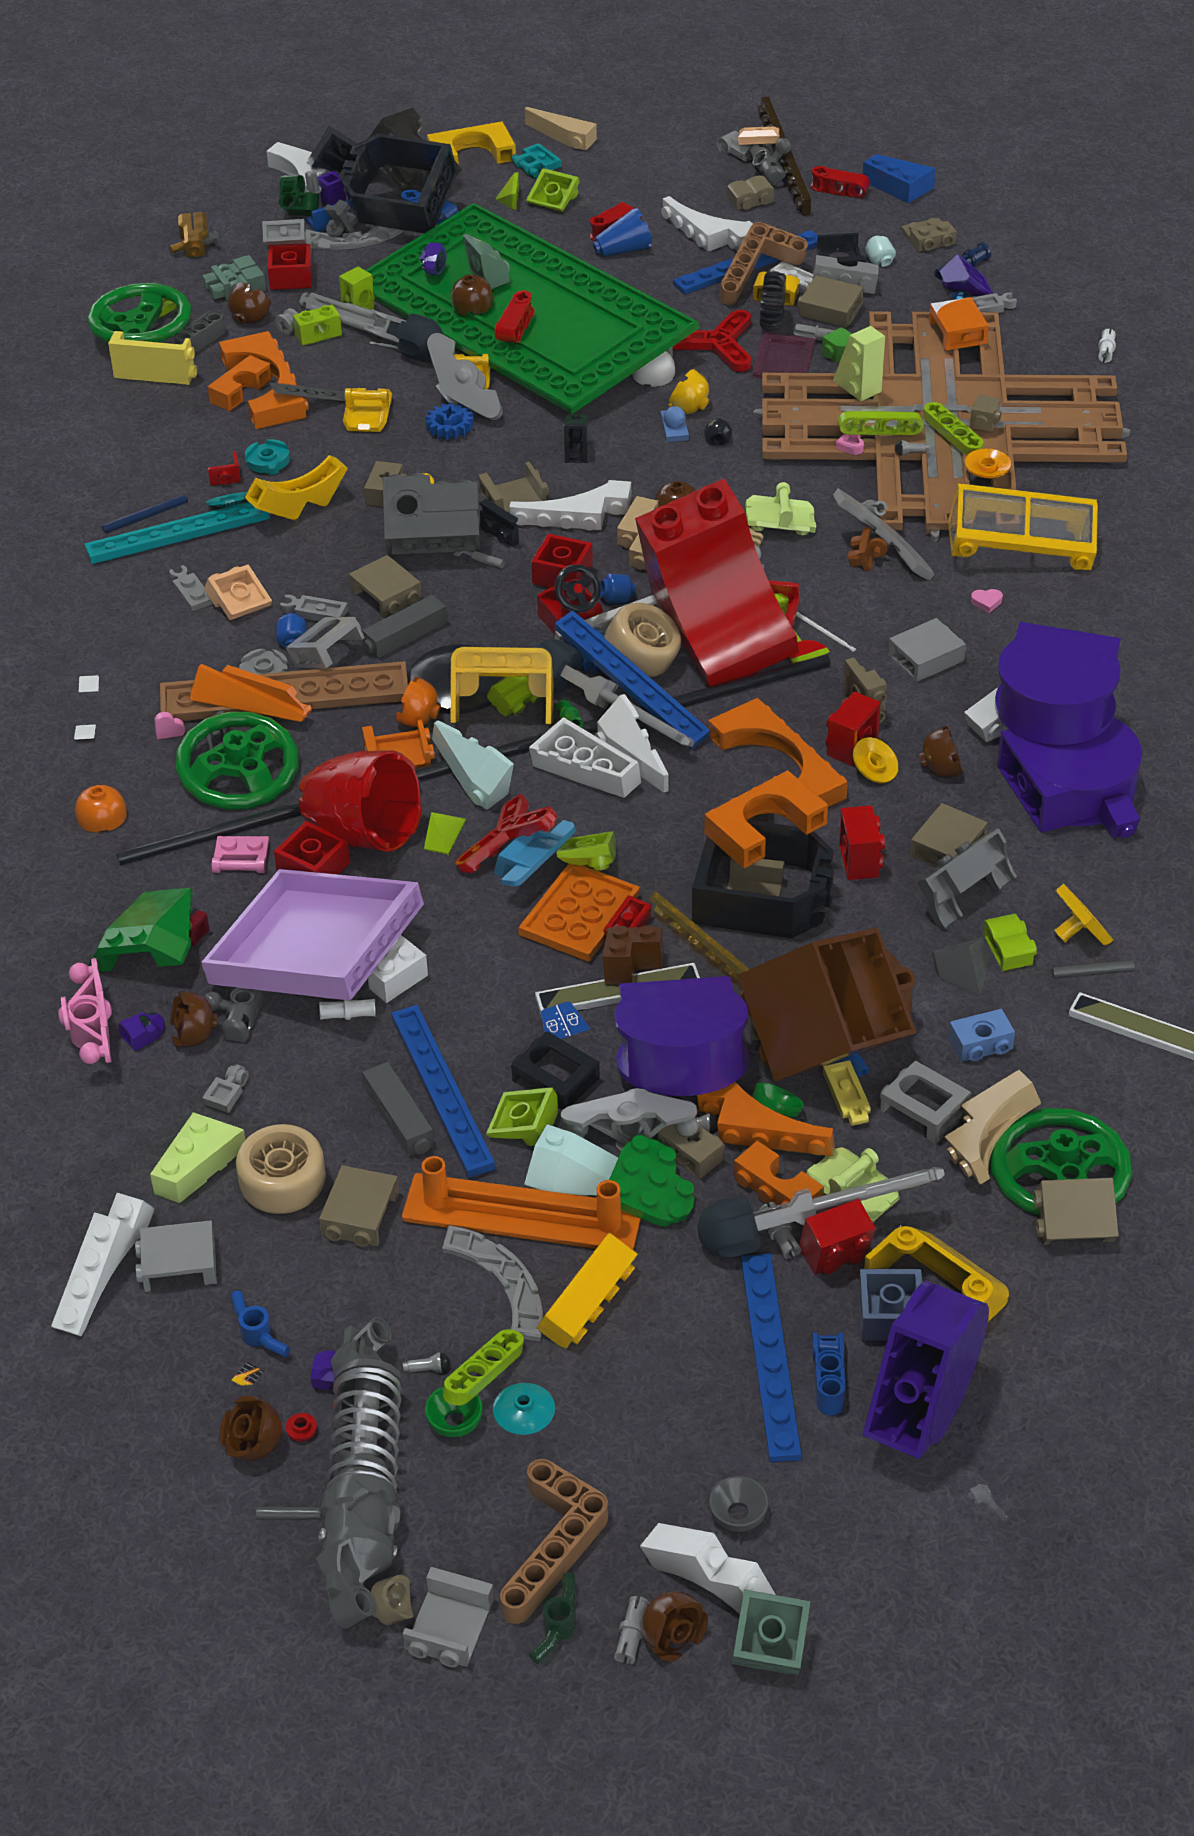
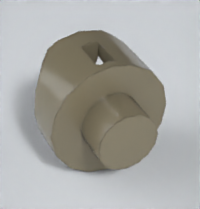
[371,1575,414,1625]

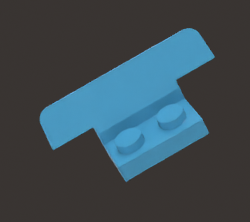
[494,820,576,887]

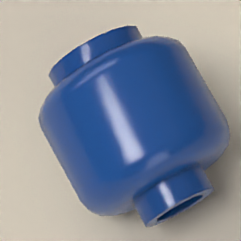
[600,573,636,605]
[276,613,307,648]

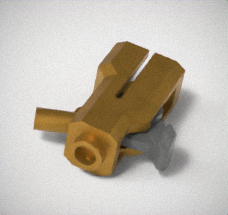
[169,212,220,257]

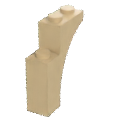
[617,496,658,570]
[945,1070,1041,1184]

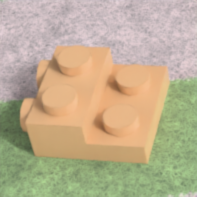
[204,564,272,620]

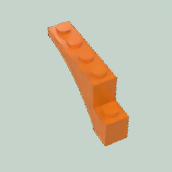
[697,1082,835,1156]

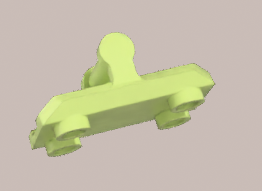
[745,482,816,535]
[806,1147,900,1222]

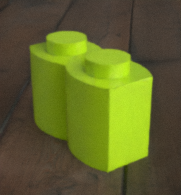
[983,913,1037,971]

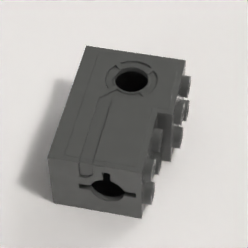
[383,473,481,555]

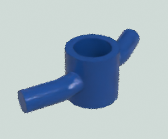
[231,1291,290,1358]

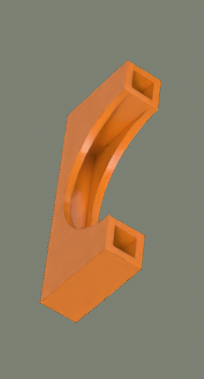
[219,331,309,429]
[708,698,848,807]

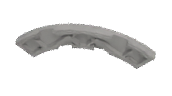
[305,226,405,250]
[833,488,935,580]
[442,1225,543,1342]

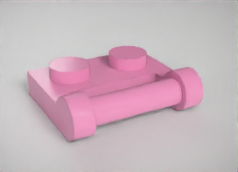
[212,836,270,873]

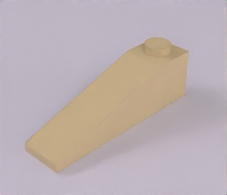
[525,107,597,150]

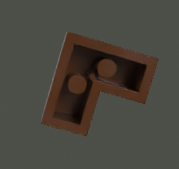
[603,926,664,984]

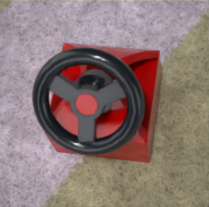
[537,565,603,635]

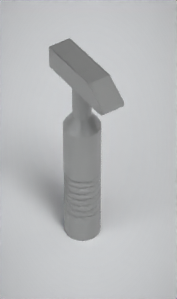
[454,551,506,569]

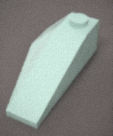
[432,720,514,810]
[524,1125,618,1197]

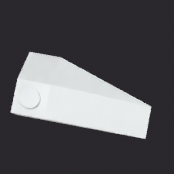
[595,694,668,792]

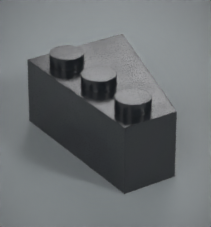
[308,126,380,181]

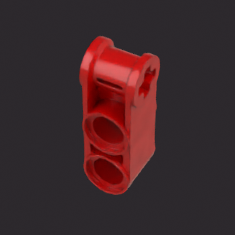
[811,166,870,199]
[590,202,641,241]
[495,290,535,343]

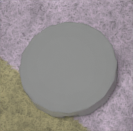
[239,648,288,674]

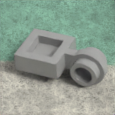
[202,1064,249,1113]

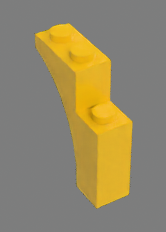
[245,455,348,520]

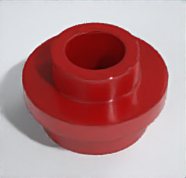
[286,1413,317,1442]

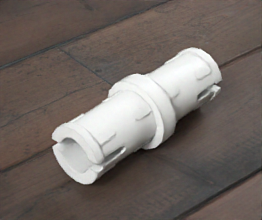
[1098,329,1116,363]
[319,999,375,1020]

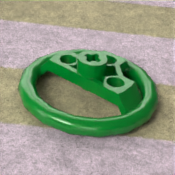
[87,283,192,343]
[175,712,299,810]
[990,1108,1133,1216]

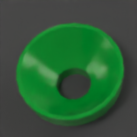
[753,1083,804,1119]
[425,1385,482,1437]

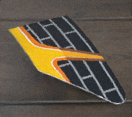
[232,1362,264,1386]

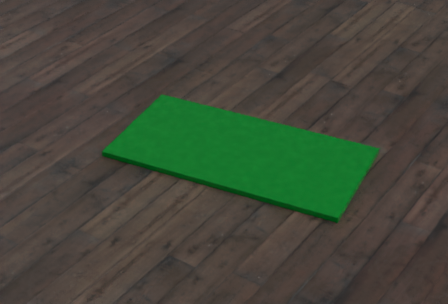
[365,203,700,414]

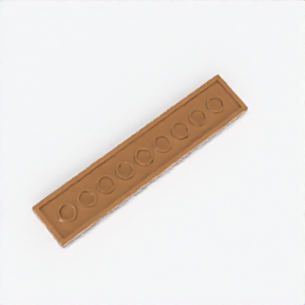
[160,661,408,721]

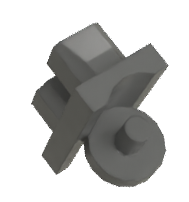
[325,200,358,237]

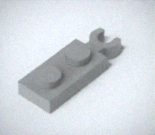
[972,292,1017,313]
[169,565,213,611]
[280,595,348,621]

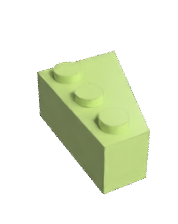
[833,326,885,401]
[150,1112,245,1203]

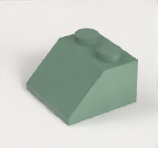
[463,234,510,289]
[732,1589,811,1675]

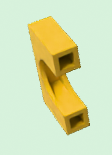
[427,121,516,171]

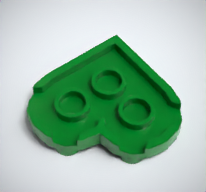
[609,1135,694,1227]

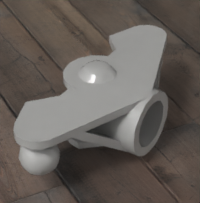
[427,333,503,420]
[561,1088,699,1153]

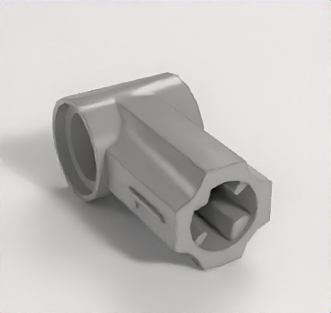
[717,131,752,162]

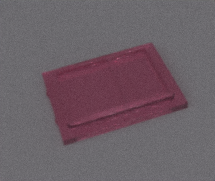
[753,333,815,377]

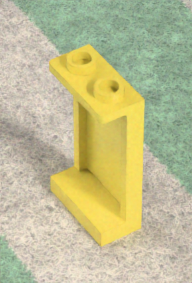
[108,331,197,385]

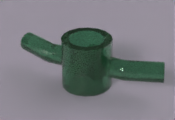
[529,1573,576,1664]

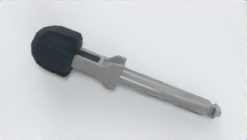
[299,292,444,360]
[533,639,695,747]
[698,1167,945,1258]

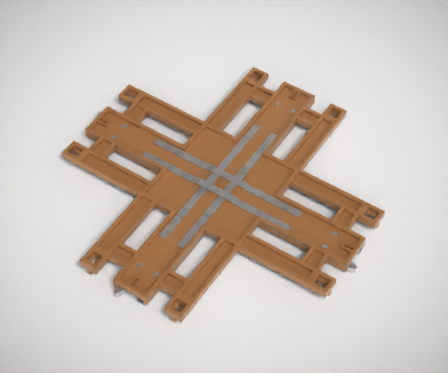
[753,311,1130,542]

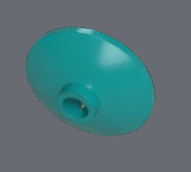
[493,1383,555,1435]

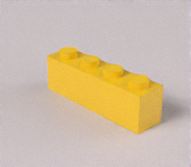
[536,1232,638,1349]

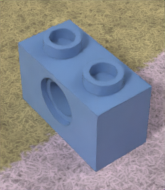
[948,1009,1015,1062]

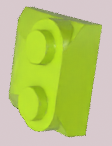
[526,168,580,212]
[556,831,616,871]
[486,1087,558,1146]

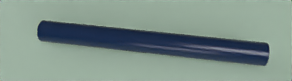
[101,494,188,534]

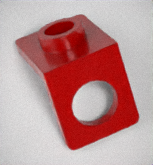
[208,451,241,486]

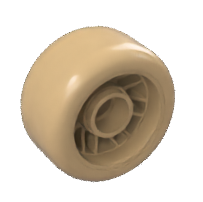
[604,603,681,678]
[236,1124,326,1214]

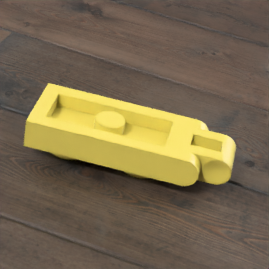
[823,1060,871,1126]

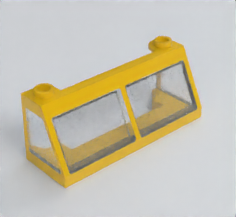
[948,483,1098,570]

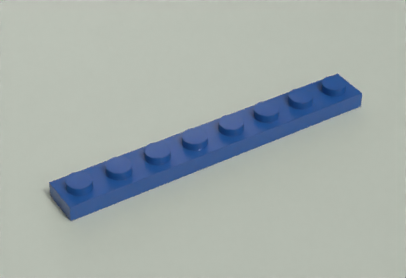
[673,230,817,295]
[554,610,710,750]
[391,1005,495,1178]
[741,1254,801,1462]

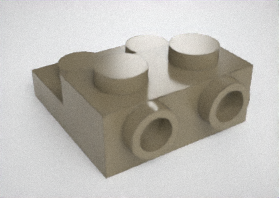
[901,218,957,252]
[843,657,887,723]

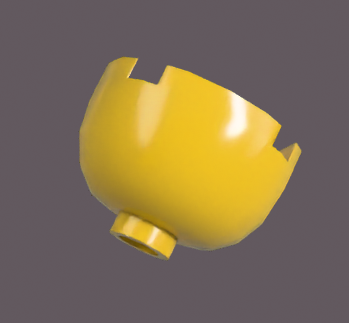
[668,369,710,414]

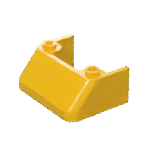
[451,647,554,724]
[864,1226,1009,1322]

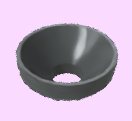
[709,1476,768,1532]

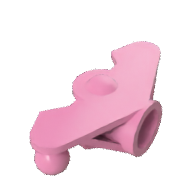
[58,958,112,1064]

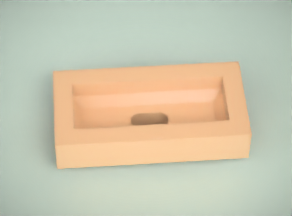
[738,127,780,145]

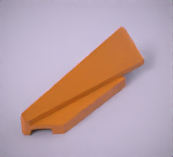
[190,664,312,722]

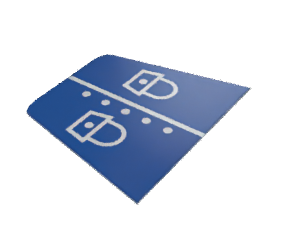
[541,1002,590,1039]

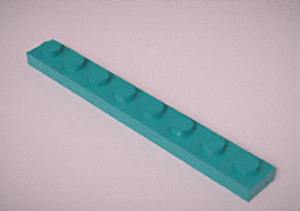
[84,502,270,564]

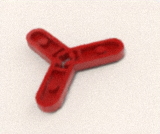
[673,310,751,372]
[455,794,557,874]

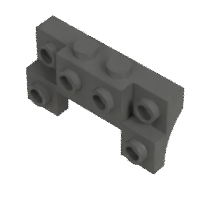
[917,828,1017,930]

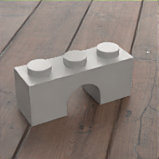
[812,255,879,294]

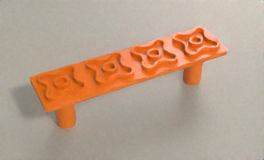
[402,1156,641,1251]

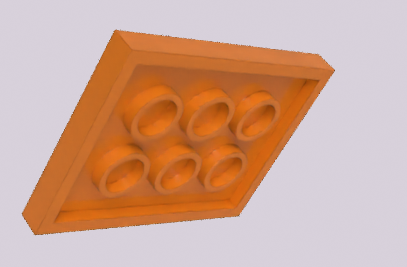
[518,864,640,962]

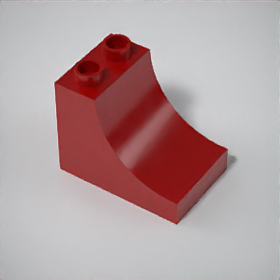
[635,478,799,687]

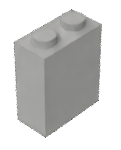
[888,618,966,682]

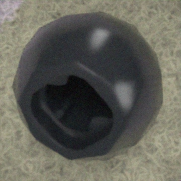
[704,418,732,445]

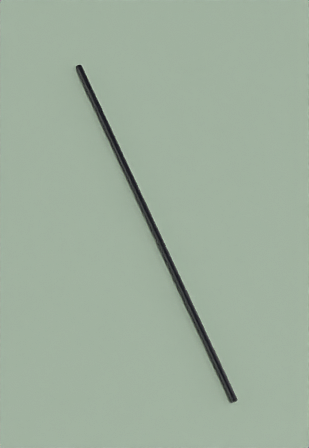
[116,654,830,865]

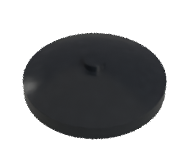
[409,644,505,714]

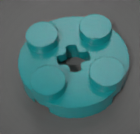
[245,439,290,475]

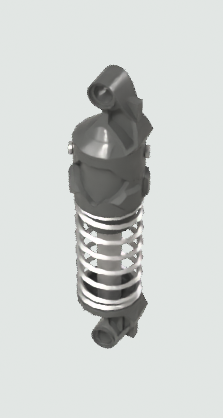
[316,1317,402,1629]

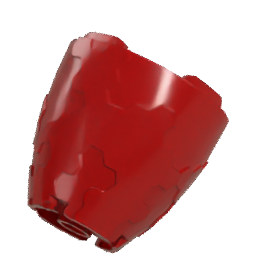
[299,750,422,852]

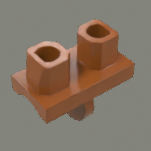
[848,527,888,571]

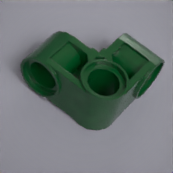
[279,175,320,216]

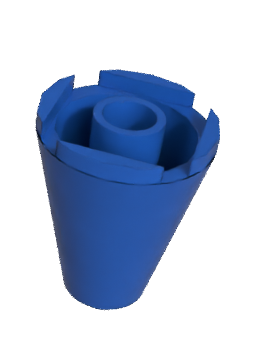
[593,208,652,257]

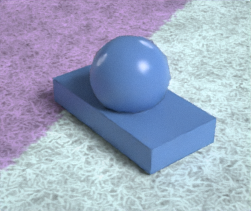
[661,406,689,442]

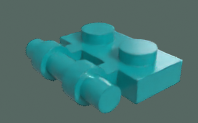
[511,143,561,178]

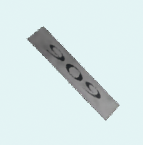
[269,382,345,401]

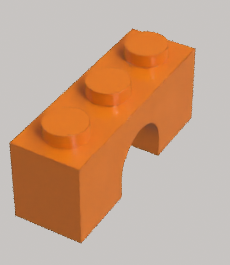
[207,355,272,411]
[734,1140,824,1206]

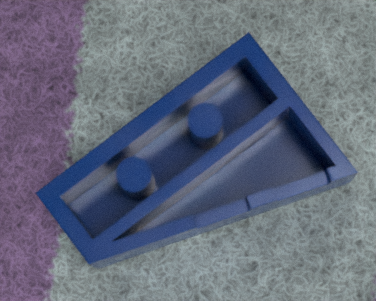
[863,154,936,203]

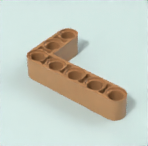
[718,222,808,305]
[500,1459,608,1624]

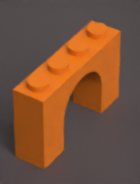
[704,770,828,869]

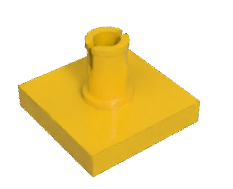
[1054,884,1113,945]

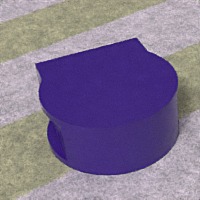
[995,622,1121,745]
[997,718,1142,833]
[614,976,749,1096]
[862,1280,989,1459]

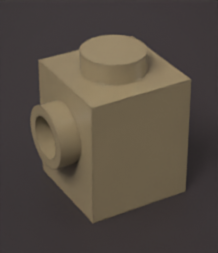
[970,394,1002,432]

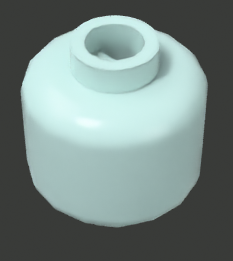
[865,236,896,267]

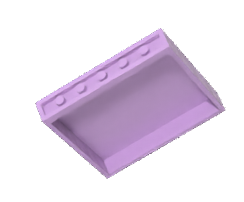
[201,869,424,1001]

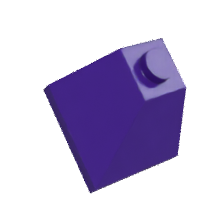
[940,254,994,297]

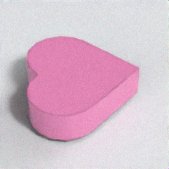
[836,434,864,455]
[971,589,1003,613]
[154,712,185,740]

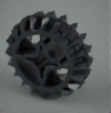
[759,271,786,330]

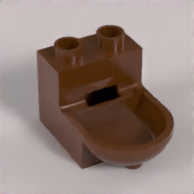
[737,927,917,1082]

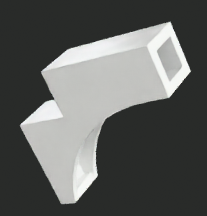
[266,142,326,192]
[640,1523,776,1614]

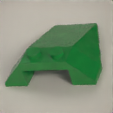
[88,888,193,972]

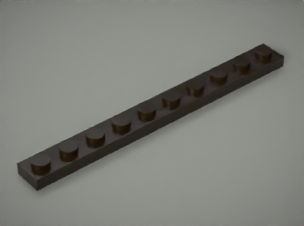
[758,96,811,216]

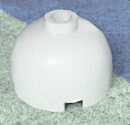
[632,351,675,387]

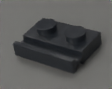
[479,499,519,547]

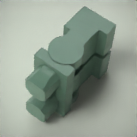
[202,255,266,301]

